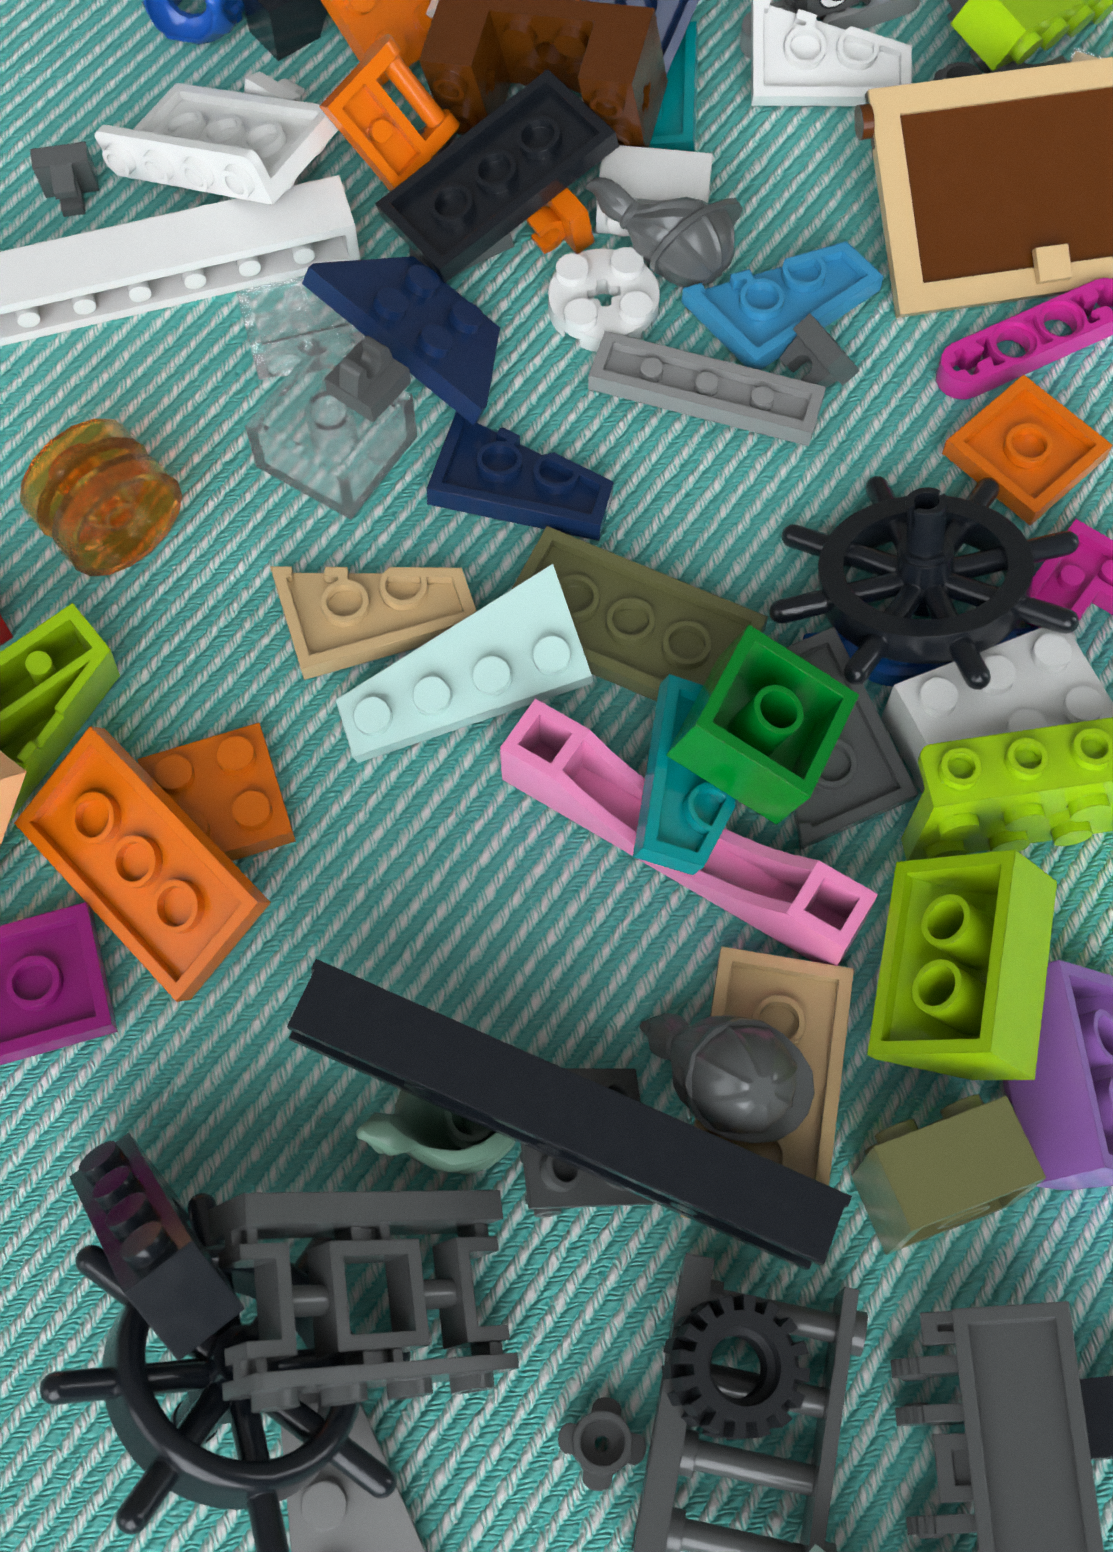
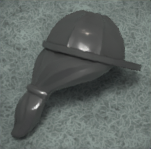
[586,177,743,287]
[640,1013,815,1143]

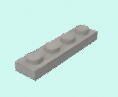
[588,331,826,446]

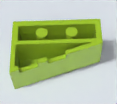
[0,603,120,822]

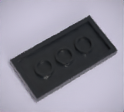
[375,69,619,283]

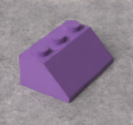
[1003,960,1113,1191]

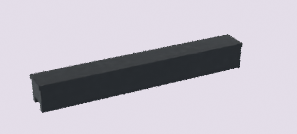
[287,959,852,1270]

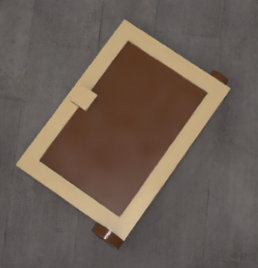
[854,57,1113,318]

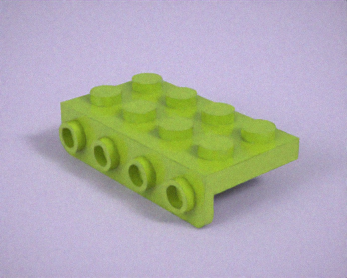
[901,717,1113,861]

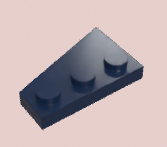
[427,412,614,541]

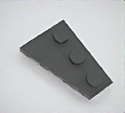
[786,627,918,850]

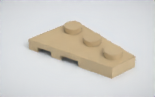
[270,566,477,680]

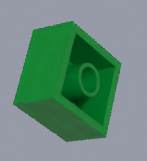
[666,624,859,825]

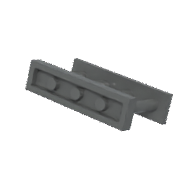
[631,1253,868,1552]

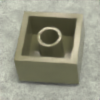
[851,1094,1046,1255]

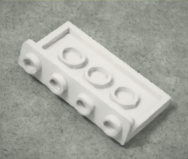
[94,83,338,205]

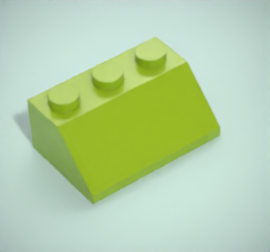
[867,849,1057,1080]

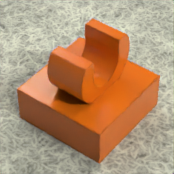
[527,187,595,254]

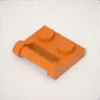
[319,34,459,191]

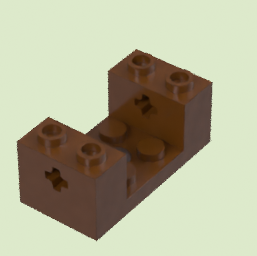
[419,0,668,148]

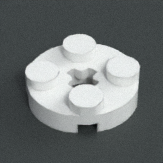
[548,247,660,352]

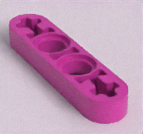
[936,278,1113,400]

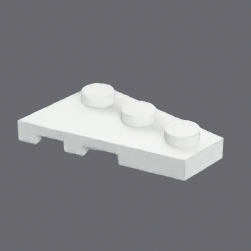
[751,0,912,106]

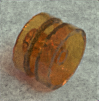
[20,418,182,576]

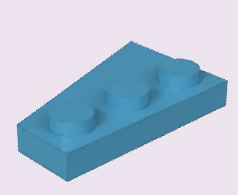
[682,241,884,370]

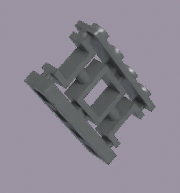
[208,1190,519,1413]

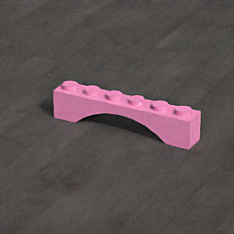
[500,698,878,966]

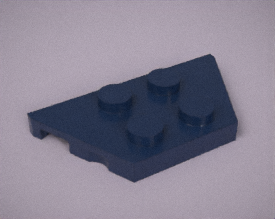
[302,256,500,425]

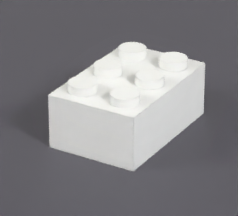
[881,627,1113,793]

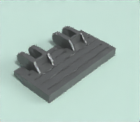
[890,1301,1104,1552]

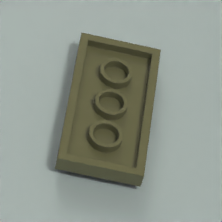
[512,526,768,702]

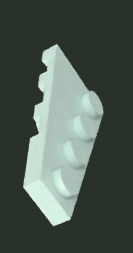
[335,564,594,763]

